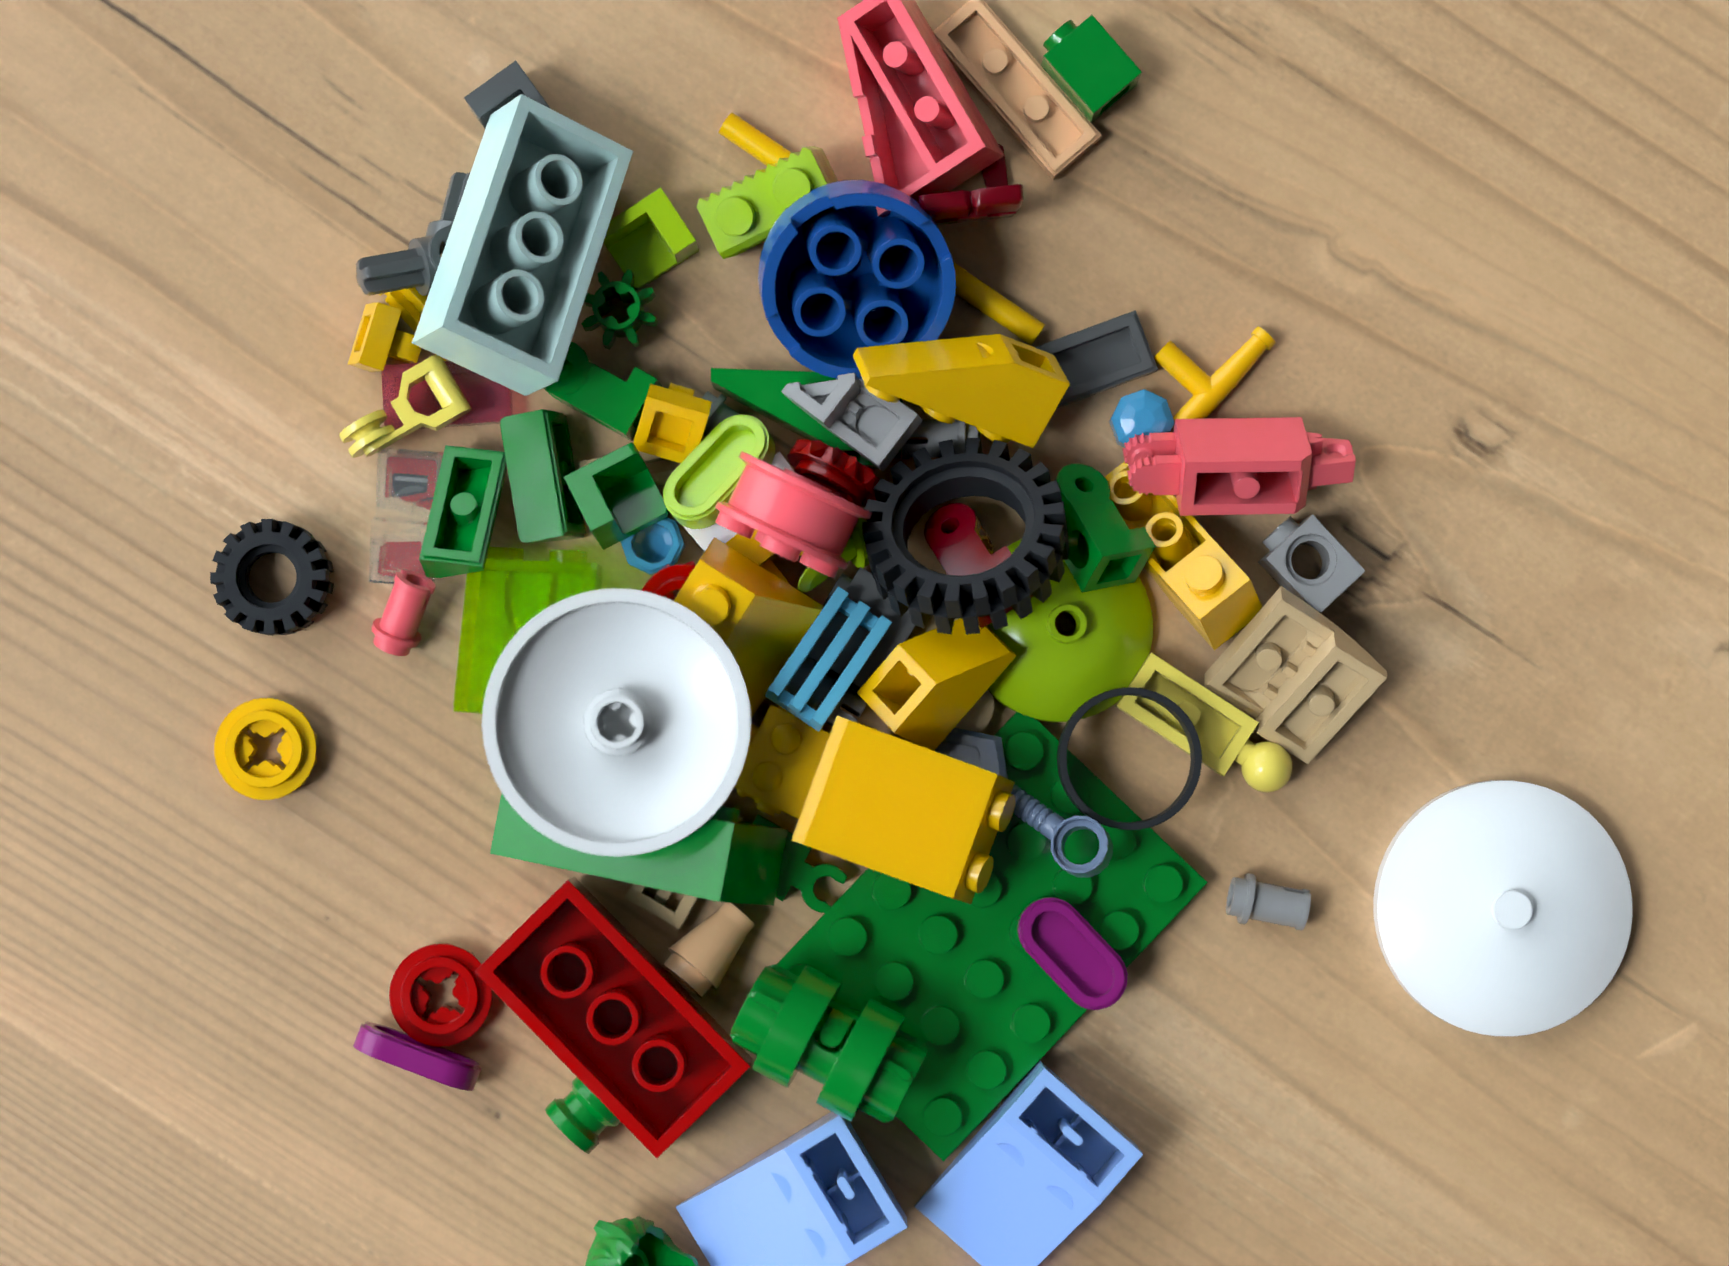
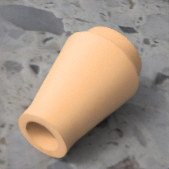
[663,902,755,998]

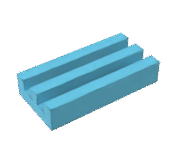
[765,586,892,732]

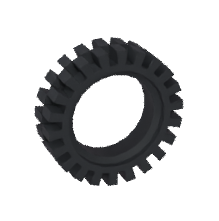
[862,438,1069,635]

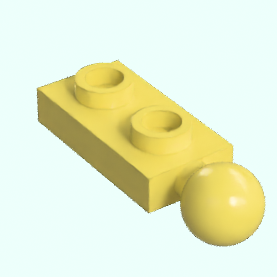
[1115,653,1293,792]

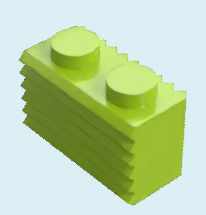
[697,146,838,259]

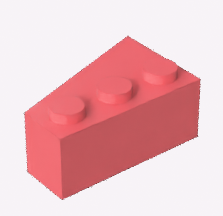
[837,0,1005,218]

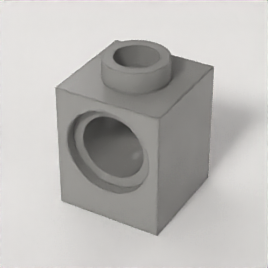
[1258,515,1365,613]

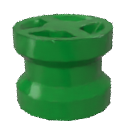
[545,1077,621,1154]

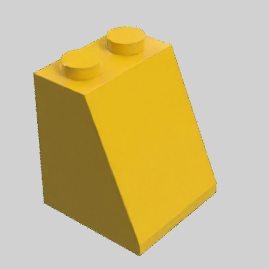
[792,716,1016,904]

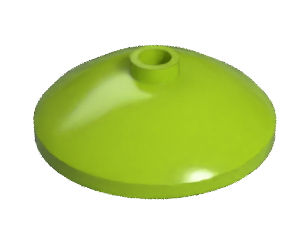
[987,539,1153,722]

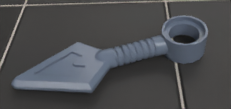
[912,727,1113,878]

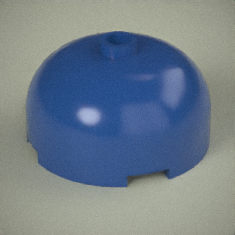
[758,180,956,379]

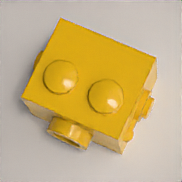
[734,705,830,819]

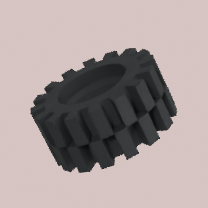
[210,519,334,636]

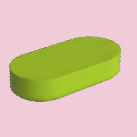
[663,415,775,529]

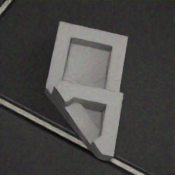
[781,373,922,472]

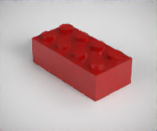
[474,877,753,1158]

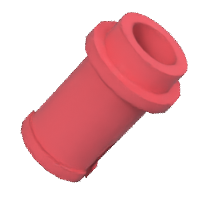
[371,570,436,656]

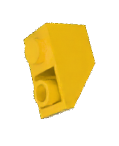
[857,619,1017,751]

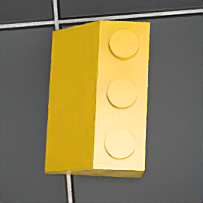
[674,537,824,718]

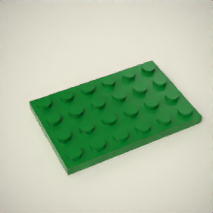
[776,712,1208,1162]

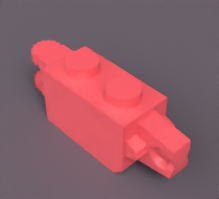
[1123,417,1356,516]

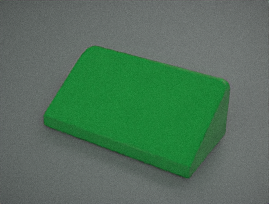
[500,409,586,543]
[419,445,507,578]

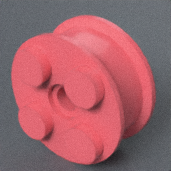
[715,451,872,578]

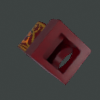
[924,503,1034,628]

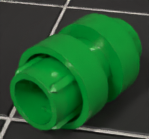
[730,964,928,1123]

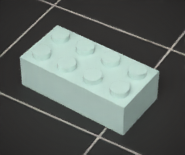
[412,94,633,396]

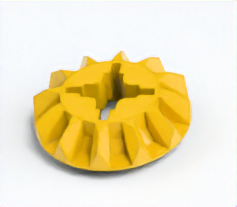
[214,698,317,800]

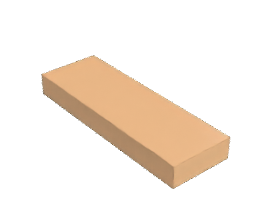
[933,0,1102,180]

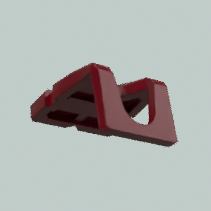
[919,144,1024,226]

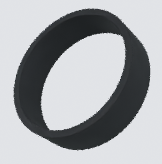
[1057,687,1202,830]

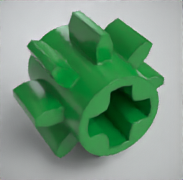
[581,269,658,350]

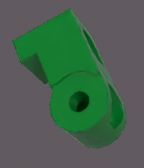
[544,342,662,441]
[1055,464,1156,593]

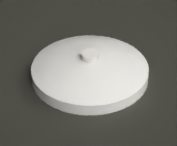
[482,588,751,856]
[1373,780,1633,1036]

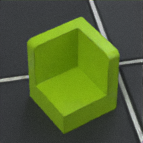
[603,187,699,290]

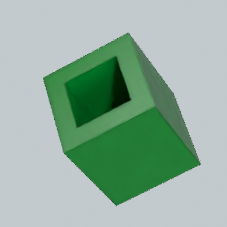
[1041,15,1142,123]

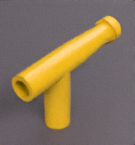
[1154,326,1276,422]

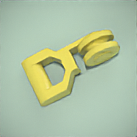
[339,354,472,458]

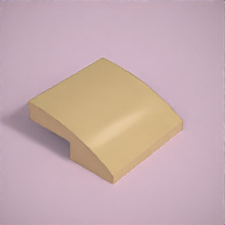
[1204,586,1387,764]

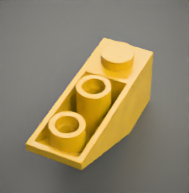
[853,334,1070,448]
[1105,461,1262,651]

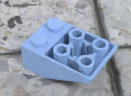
[914,1061,1143,1266]
[676,1112,908,1266]

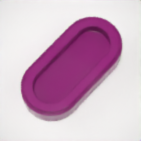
[1017,897,1128,1010]
[353,1022,481,1091]

